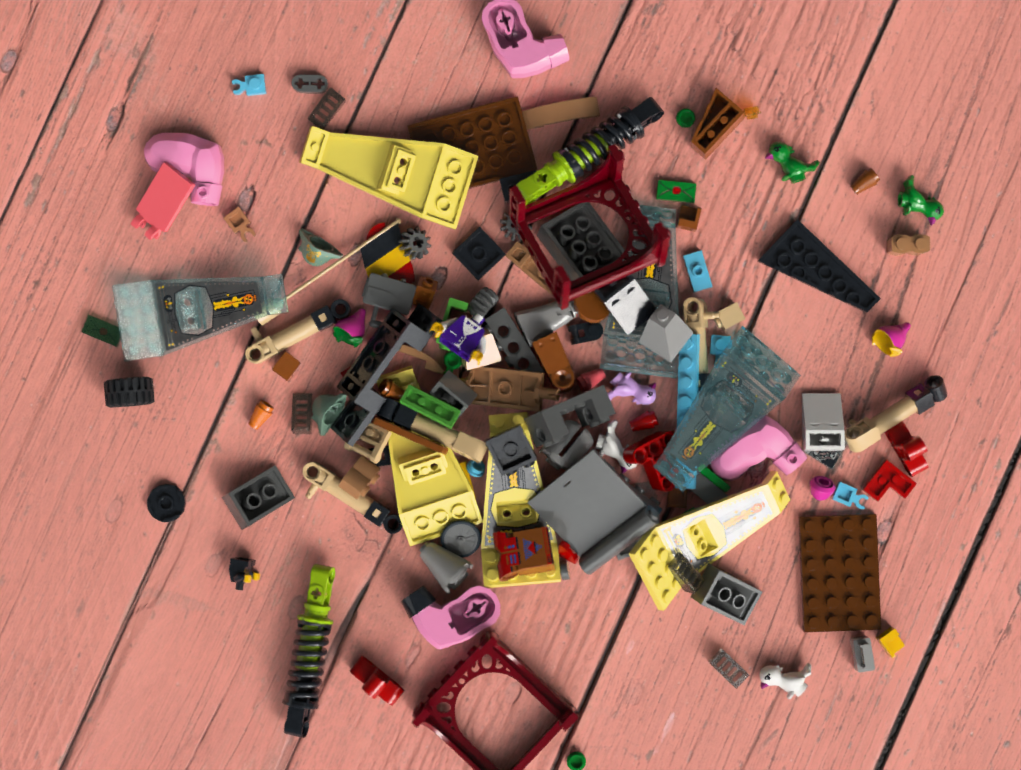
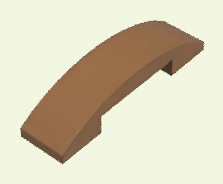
[522,97,600,130]
[505,241,553,296]
[399,345,444,375]

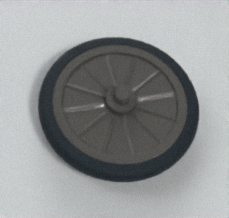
[440,520,481,558]

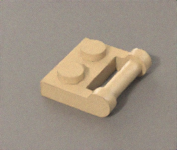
[344,423,392,464]

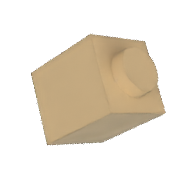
[714,302,746,330]

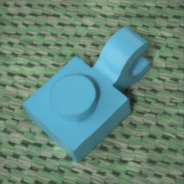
[709,335,731,368]

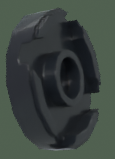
[147,484,186,522]

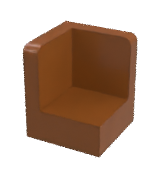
[676,205,702,232]
[272,351,301,382]

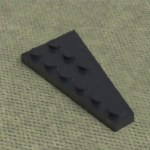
[757,219,881,313]

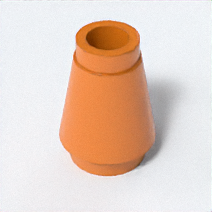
[248,400,274,430]

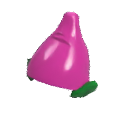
[333,308,366,348]

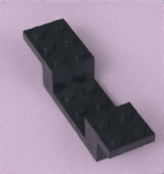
[330,303,442,447]

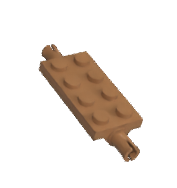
[459,366,560,412]

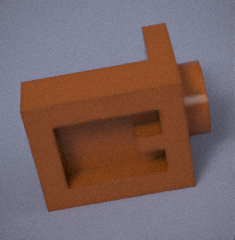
[412,276,438,310]

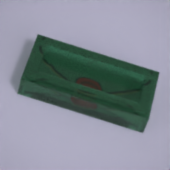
[81,315,125,347]

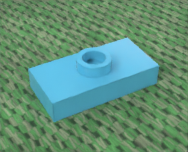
[683,250,713,293]

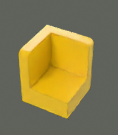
[876,627,905,658]

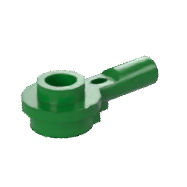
[443,351,462,376]

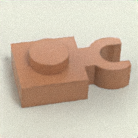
[224,207,256,243]

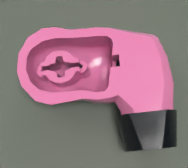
[401,585,500,649]

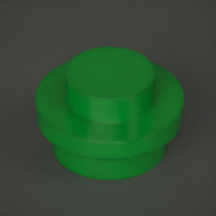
[676,108,695,128]
[567,751,586,770]

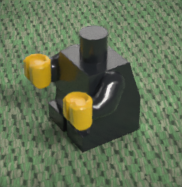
[229,557,260,590]

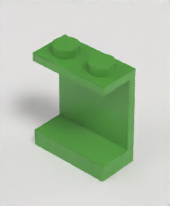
[436,298,469,351]

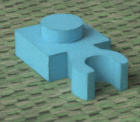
[232,74,267,96]
[832,482,869,509]

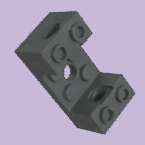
[524,385,616,448]

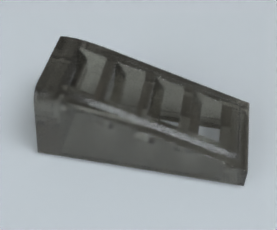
[308,87,346,130]
[291,393,312,434]
[668,552,704,594]
[708,648,749,689]

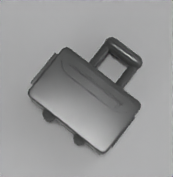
[362,273,416,329]

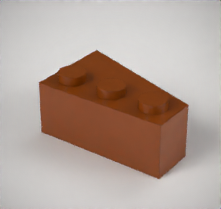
[691,88,745,160]

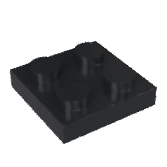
[452,227,506,281]

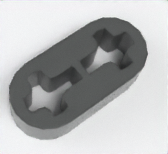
[292,74,329,94]

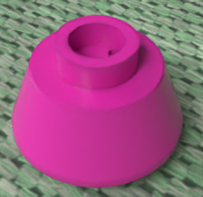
[810,476,836,501]

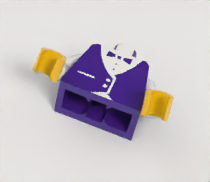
[429,313,486,365]

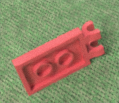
[130,162,195,240]

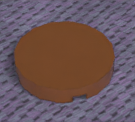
[573,291,609,323]

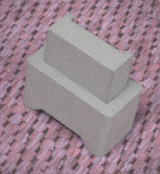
[850,636,875,673]

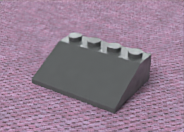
[537,202,625,281]

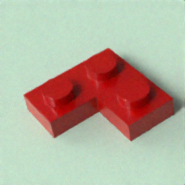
[862,460,917,502]

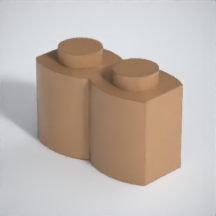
[887,234,930,256]
[338,456,381,500]

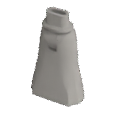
[514,300,578,347]

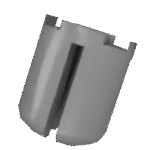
[539,420,593,471]

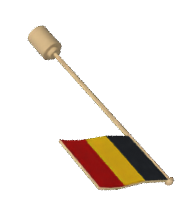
[253,218,415,326]

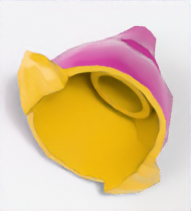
[872,322,911,357]

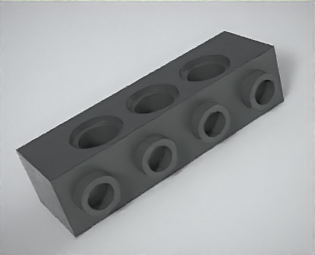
[484,308,545,373]

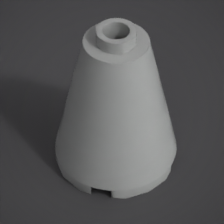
[420,542,473,594]

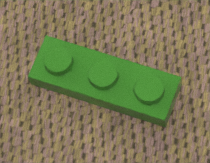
[400,384,461,429]

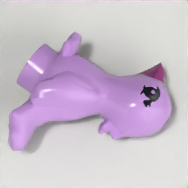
[607,370,656,405]

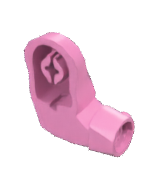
[482,0,570,78]
[144,133,224,206]
[707,415,807,481]

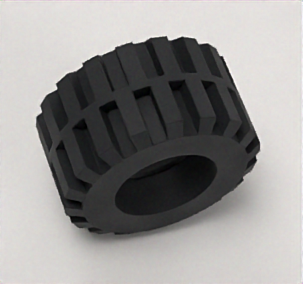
[104,377,155,408]

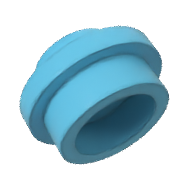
[466,460,485,477]

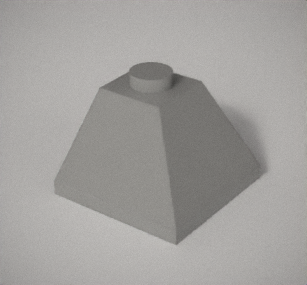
[639,304,693,363]

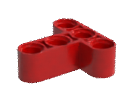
[884,421,929,477]
[623,431,677,492]
[350,656,405,706]

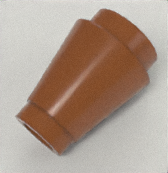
[851,168,880,195]
[378,379,405,401]

